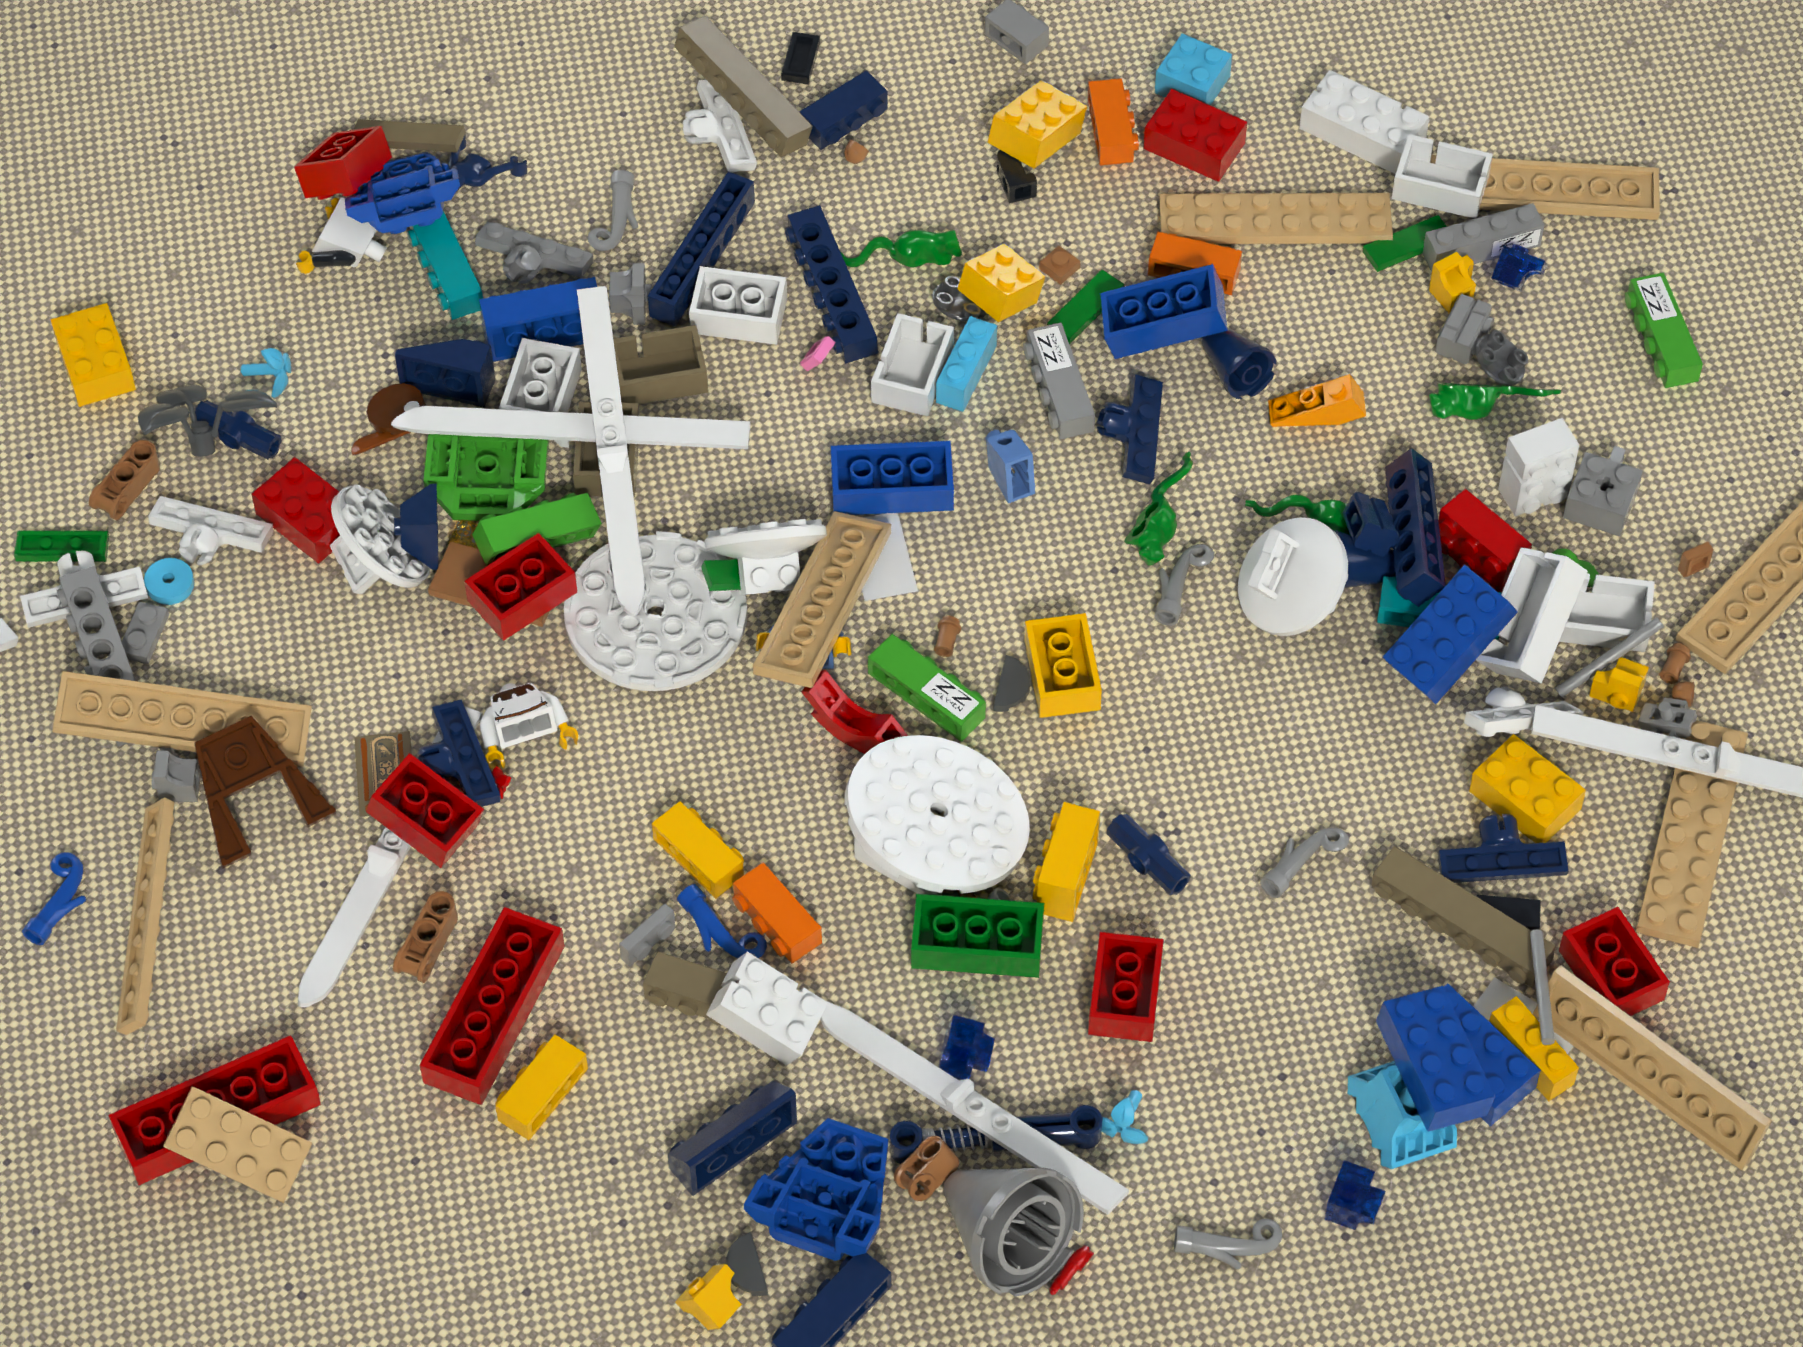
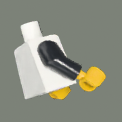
[296,197,387,274]

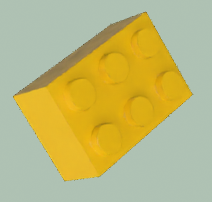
[987,80,1087,169]
[50,303,136,407]
[1024,613,1102,718]
[1469,734,1586,843]
[1032,802,1100,922]

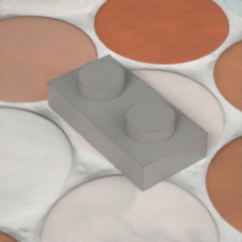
[122,602,169,664]
[619,903,675,966]

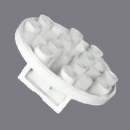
[329,484,430,594]
[1238,517,1348,636]
[705,519,827,595]

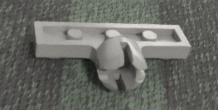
[475,221,593,284]

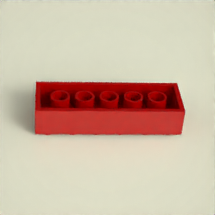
[419,907,565,1105]
[108,1035,321,1185]

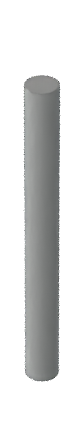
[1555,617,1664,698]
[1530,929,1555,1045]

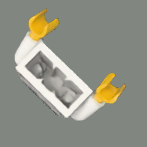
[480,683,578,772]

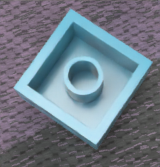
[1155,33,1232,106]

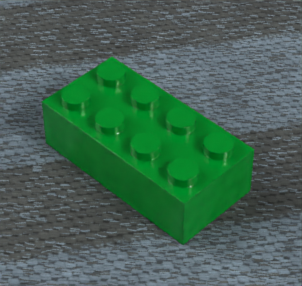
[911,894,1044,978]

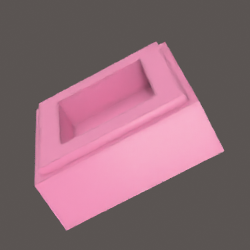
[800,336,836,371]

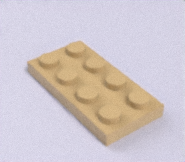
[163,1086,312,1203]

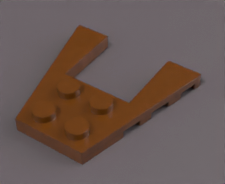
[194,716,337,869]

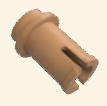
[934,616,962,657]
[1659,643,1691,684]

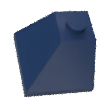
[394,484,438,570]

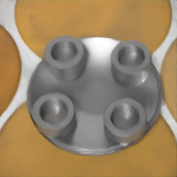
[932,276,987,321]
[1476,330,1528,386]

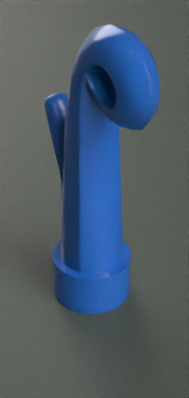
[22,852,86,945]
[677,884,767,959]

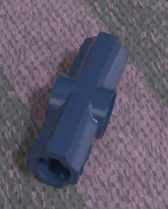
[195,400,282,460]
[1106,813,1191,896]

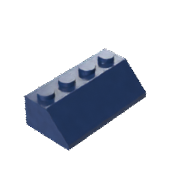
[668,1081,797,1196]

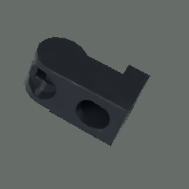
[997,150,1037,203]

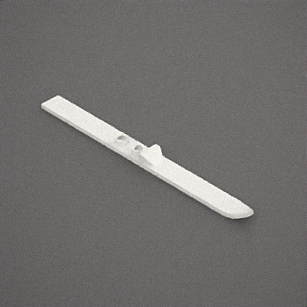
[577,286,645,617]
[391,406,750,449]
[1531,705,1803,798]
[298,707,483,1007]
[820,1001,1129,1215]

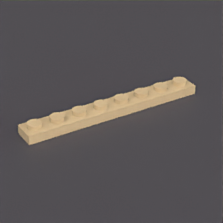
[116,797,174,1035]

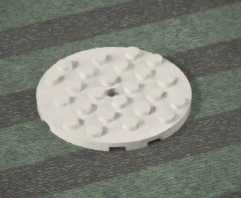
[564,531,747,691]
[844,735,1030,894]

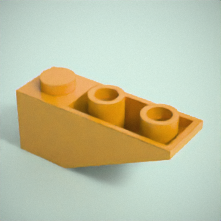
[1268,374,1366,427]

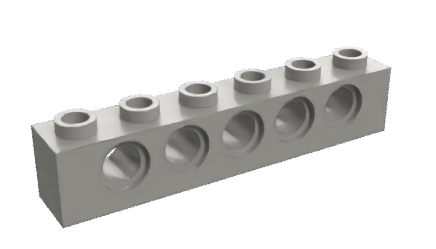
[57,566,135,746]

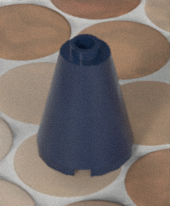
[1201,327,1277,399]
[1333,530,1396,588]

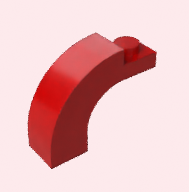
[801,670,908,754]

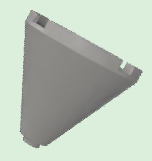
[943,1168,1084,1297]

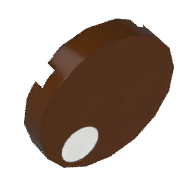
[366,383,426,435]

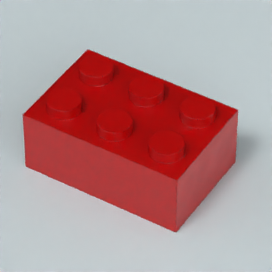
[1143,89,1247,182]
[294,126,392,200]
[251,457,340,564]
[1438,489,1532,593]
[464,533,578,641]
[366,753,484,868]
[1559,907,1670,1016]
[1088,932,1164,1042]

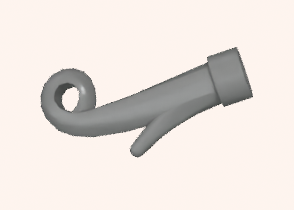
[588,170,638,251]
[1155,544,1214,626]
[1260,828,1349,898]
[1174,1218,1282,1269]

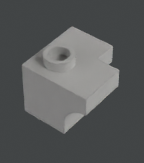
[609,263,652,325]
[152,747,201,802]

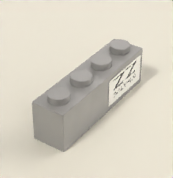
[1422,203,1545,272]
[1023,323,1095,439]

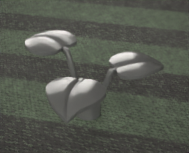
[138,385,277,457]

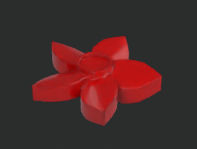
[491,766,511,799]

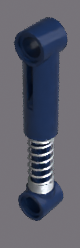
[890,1105,1103,1164]

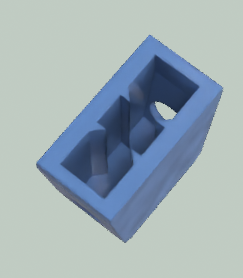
[985,430,1035,503]

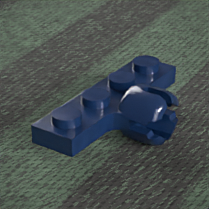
[1097,374,1163,485]
[418,699,500,807]
[1438,814,1569,883]

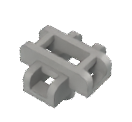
[1638,697,1697,738]

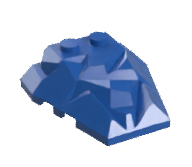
[345,152,460,234]
[744,1118,888,1261]

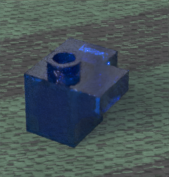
[1491,244,1548,292]
[938,1015,995,1080]
[1325,1160,1386,1230]

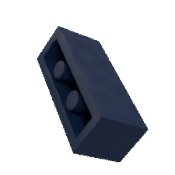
[799,70,888,150]

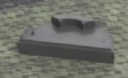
[993,655,1030,712]
[726,1232,768,1296]

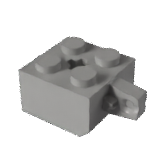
[1563,446,1643,537]

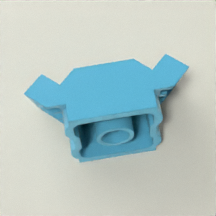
[1347,1061,1457,1169]

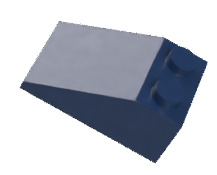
[395,339,495,408]

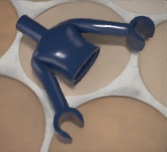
[448,135,527,192]

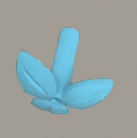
[241,348,291,398]
[1102,1090,1149,1144]

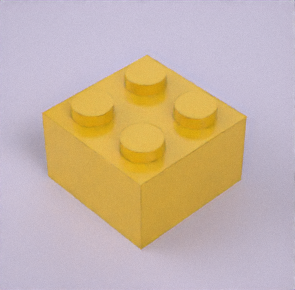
[957,244,1046,323]

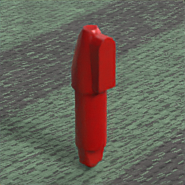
[1049,1245,1094,1295]

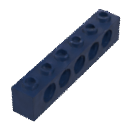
[648,171,755,327]
[784,205,878,364]
[1385,448,1446,607]

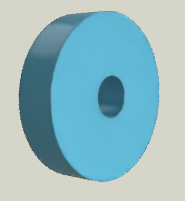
[144,558,194,605]

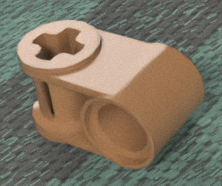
[894,1136,959,1201]

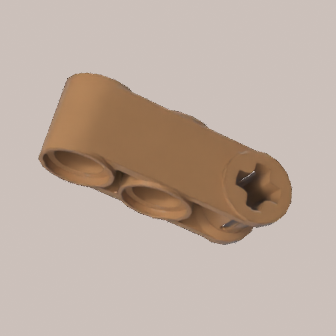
[89,440,160,520]
[393,891,458,983]

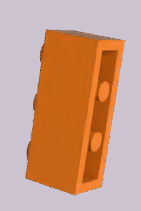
[1087,78,1139,165]
[1148,231,1242,295]
[732,862,822,964]

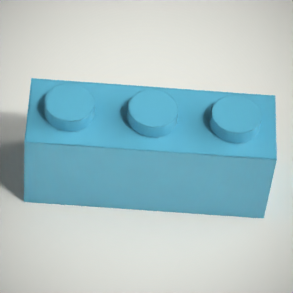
[936,316,997,412]

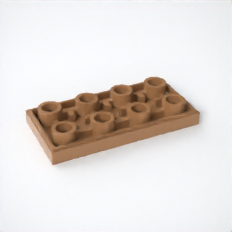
[428,541,550,627]

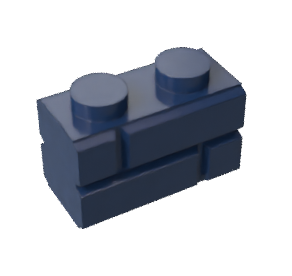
[1343,492,1399,556]

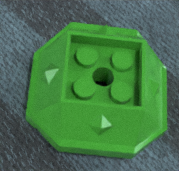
[423,434,549,521]

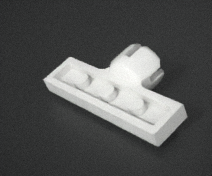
[683,80,757,172]
[148,496,273,565]
[20,551,148,628]
[1464,687,1584,737]

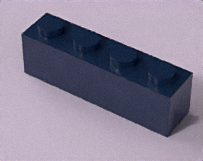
[772,1253,892,1347]

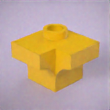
[1429,252,1476,314]
[1589,657,1649,712]
[675,1264,742,1330]

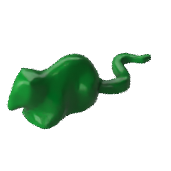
[841,230,962,268]
[1429,382,1561,420]
[1124,452,1193,566]
[1245,495,1350,535]

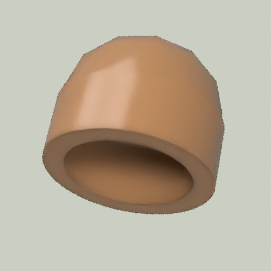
[844,139,869,164]
[1672,681,1695,707]

